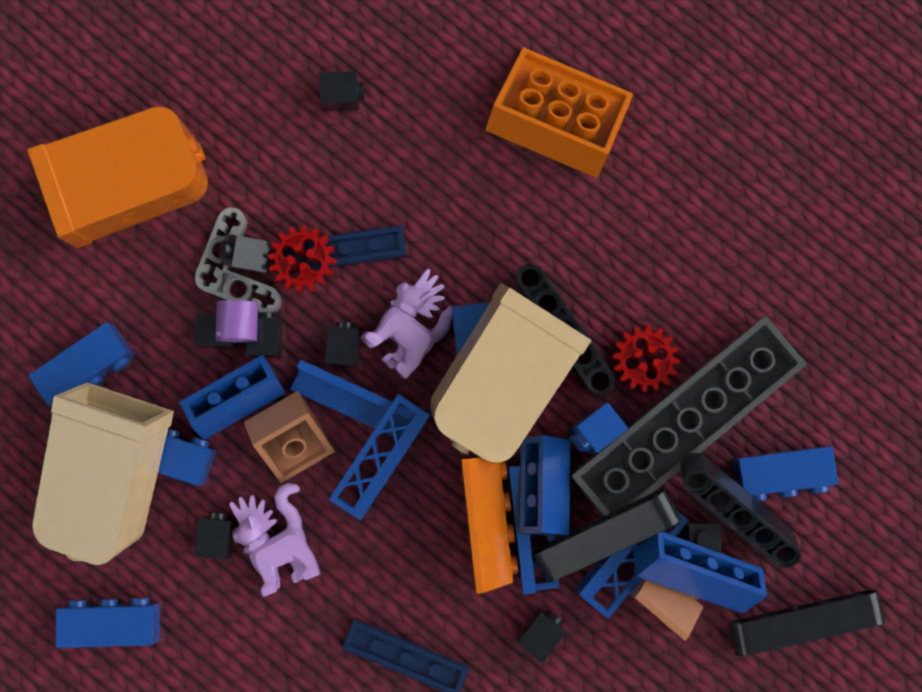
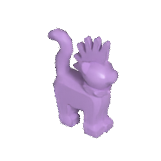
[360,269,452,379]
[230,483,321,597]

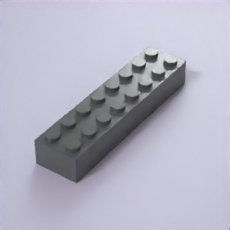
[570,316,807,517]

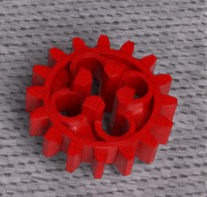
[268,225,337,294]
[611,325,680,393]

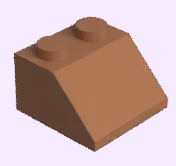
[244,391,335,483]
[629,578,703,641]

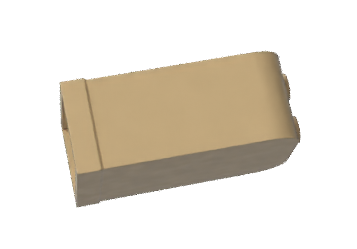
[430,283,592,463]
[33,382,174,565]

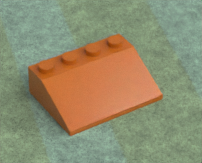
[485,47,633,178]
[461,457,518,594]

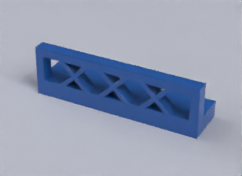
[290,360,415,438]
[329,394,432,521]
[508,465,560,594]
[575,513,688,619]

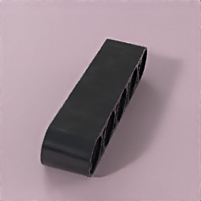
[515,264,615,396]
[680,453,801,568]
[532,489,681,583]
[728,590,886,656]

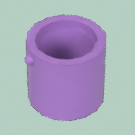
[216,300,258,343]

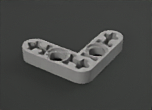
[195,207,282,313]

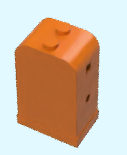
[27,107,208,248]

